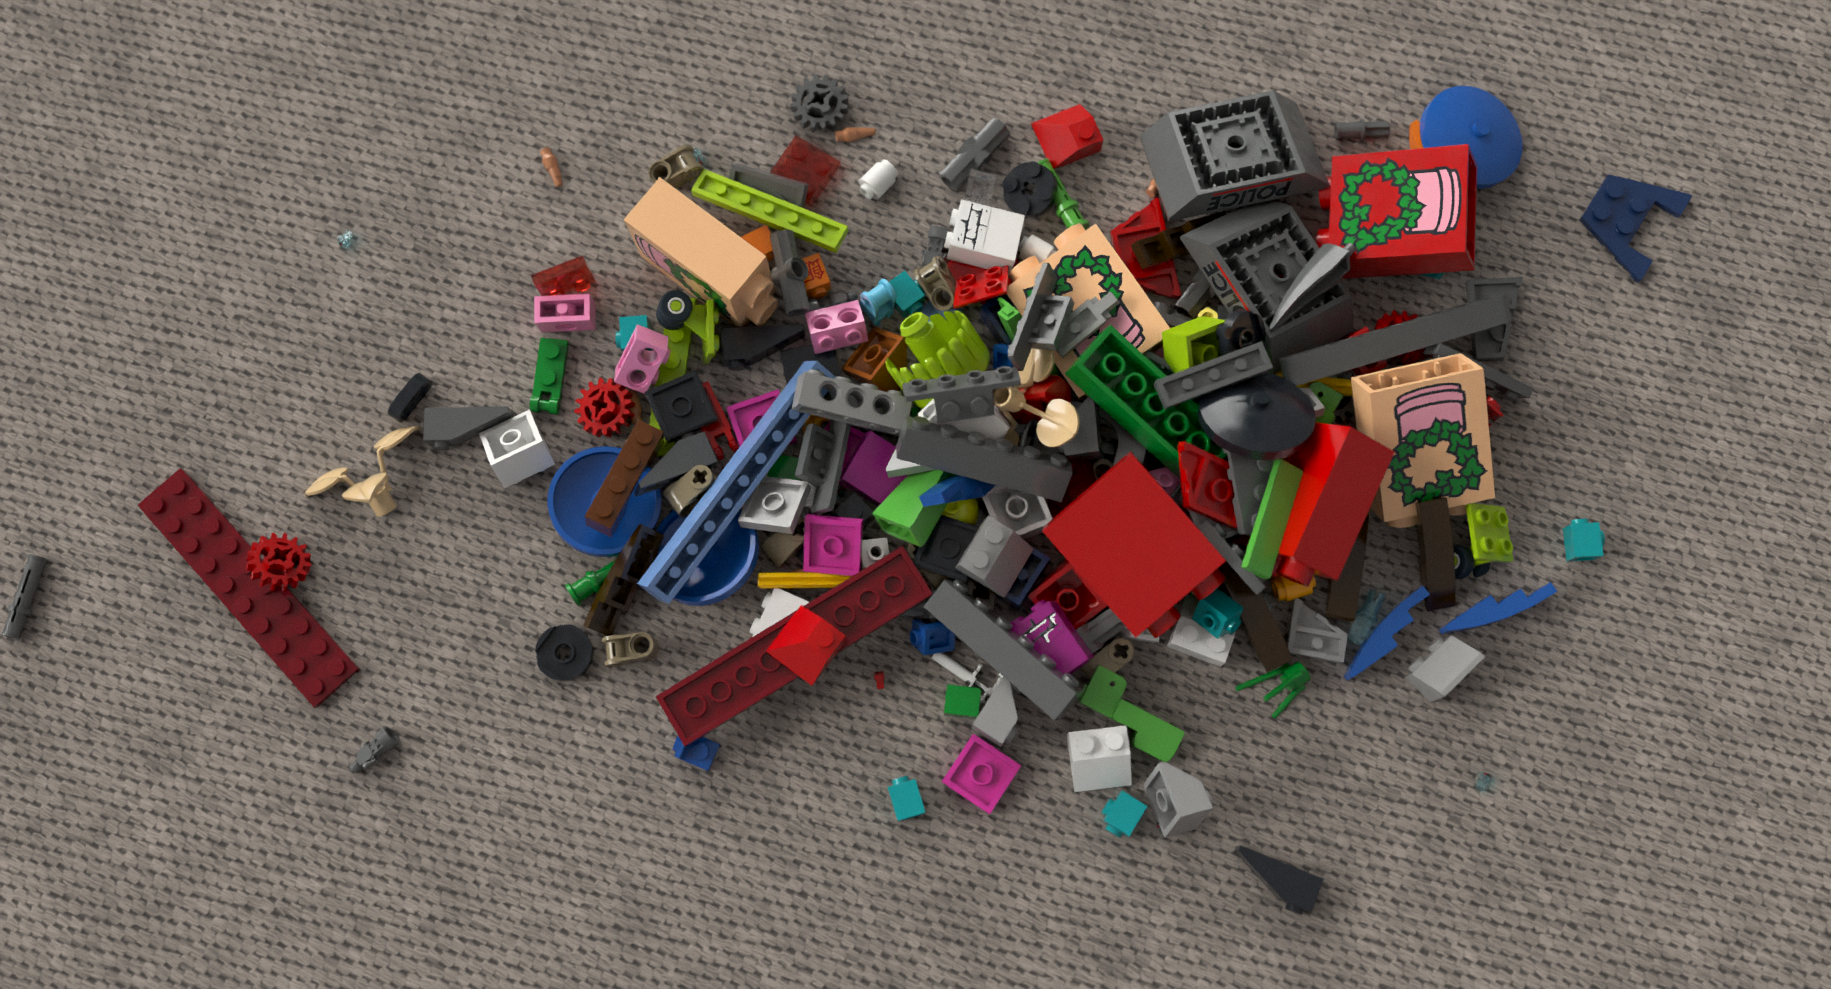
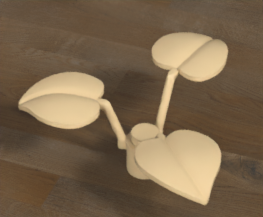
[993,349,1079,448]
[304,426,421,517]

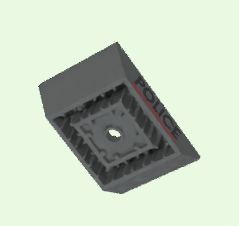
[1141,90,1330,222]
[1180,200,1354,374]

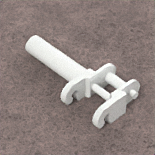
[931,652,1002,707]

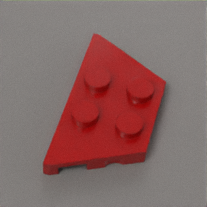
[1110,197,1181,299]
[1178,441,1237,529]

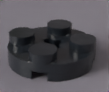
[1002,161,1058,217]
[1216,309,1266,356]
[535,624,594,682]

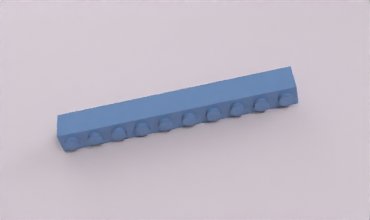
[637,361,835,604]

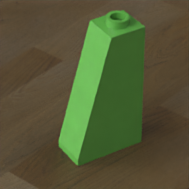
[872,469,957,547]

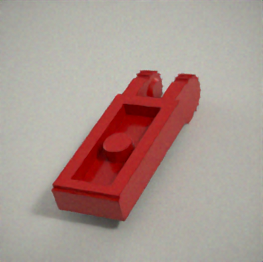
[701,381,739,461]

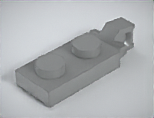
[1056,292,1120,358]

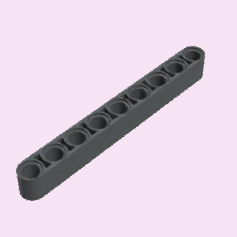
[1279,293,1512,385]

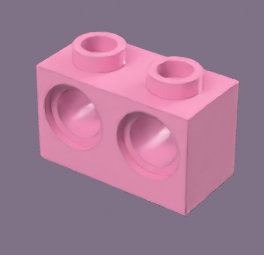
[805,300,868,354]
[614,324,671,394]

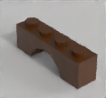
[585,419,664,538]

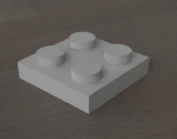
[738,476,811,534]

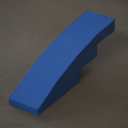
[919,475,996,507]
[1439,582,1557,634]
[1344,585,1430,681]

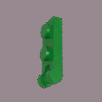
[529,338,569,415]

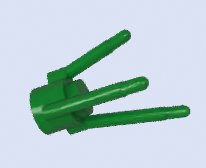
[1235,661,1311,718]

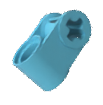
[859,279,897,326]

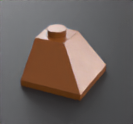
[841,326,907,392]

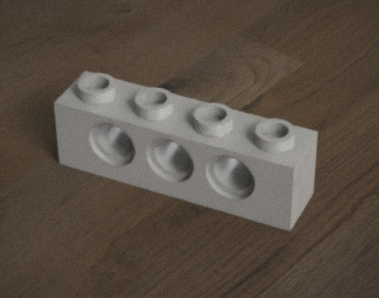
[792,370,912,436]

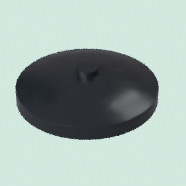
[1197,372,1316,460]

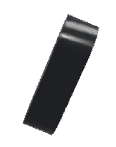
[388,373,432,423]

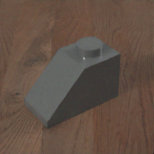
[1059,397,1103,462]

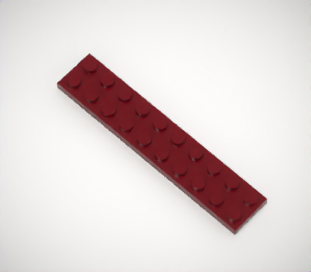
[137,468,360,708]
[655,546,933,747]

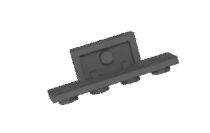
[1008,263,1075,371]
[902,366,1021,423]
[795,420,852,515]

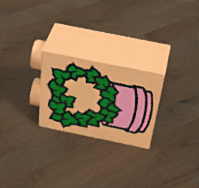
[624,177,779,327]
[1006,223,1170,400]
[1351,353,1495,528]

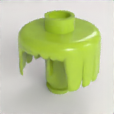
[885,310,990,409]

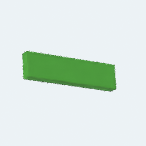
[1241,459,1303,579]

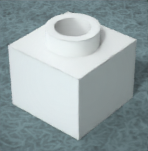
[861,538,889,571]

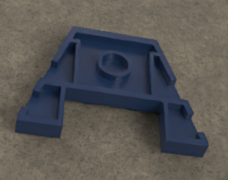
[1579,174,1692,283]

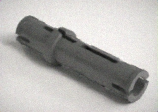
[1,554,48,640]

